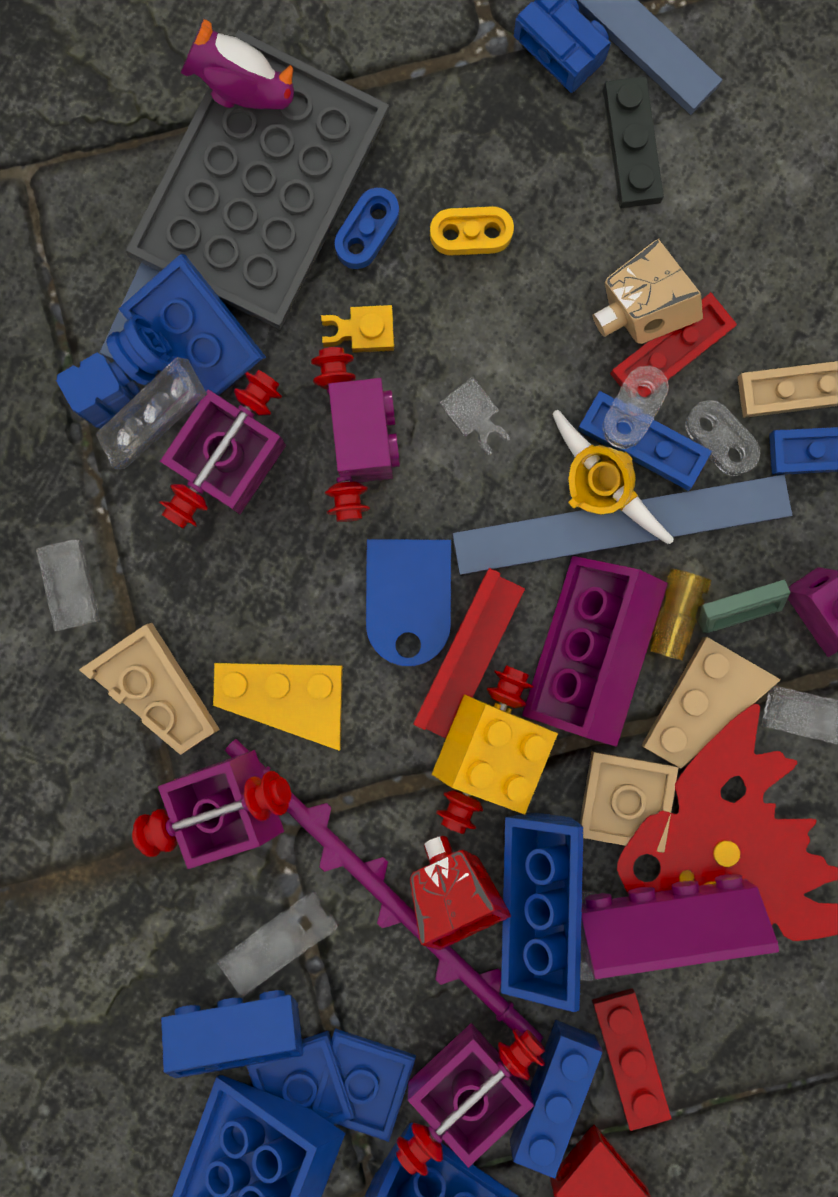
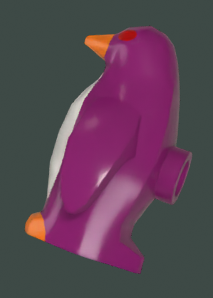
[180,19,294,109]

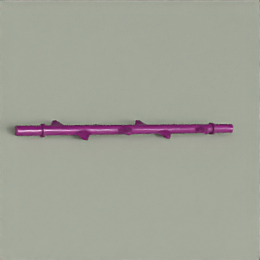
[224,739,543,1043]

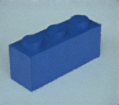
[161,990,303,1078]
[510,1020,603,1179]

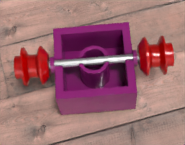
[311,347,400,522]
[159,370,286,529]
[132,750,291,869]
[396,1023,545,1176]

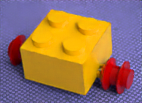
[431,665,558,834]

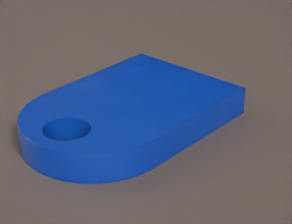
[366,539,451,666]

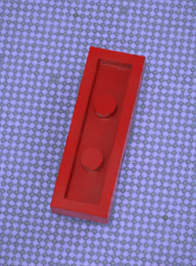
[610,292,737,406]
[592,988,672,1131]

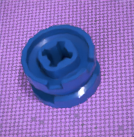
[106,315,175,385]

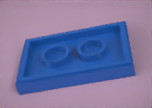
[118,254,266,406]

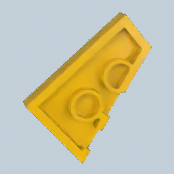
[213,663,343,751]

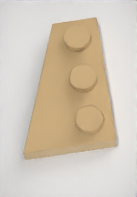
[79,623,220,755]
[641,637,781,769]

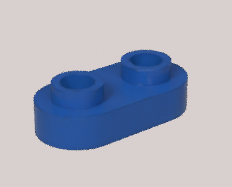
[335,188,399,269]

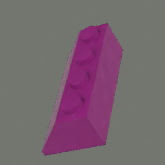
[522,556,668,747]
[581,874,779,979]

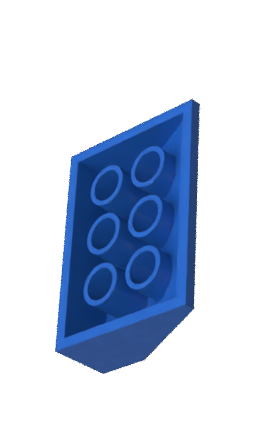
[172,1075,345,1197]

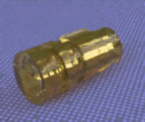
[649,568,712,661]

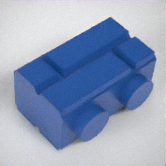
[513,0,611,93]
[56,352,142,430]

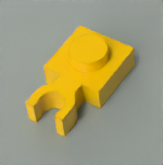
[321,305,394,353]

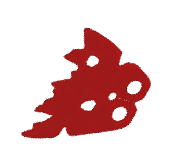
[617,704,838,941]

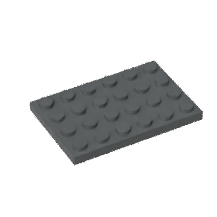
[125,30,389,330]

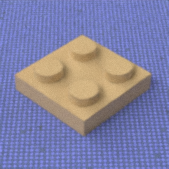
[579,751,679,853]

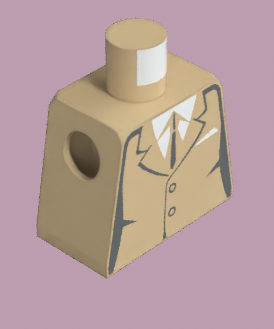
[592,239,703,344]

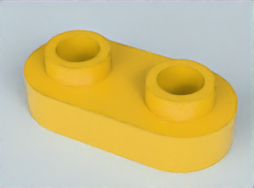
[430,207,514,255]

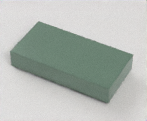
[698,579,791,634]

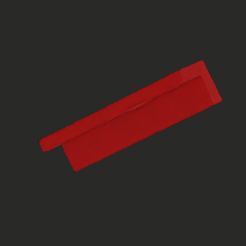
[413,568,525,739]

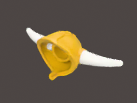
[553,410,673,544]

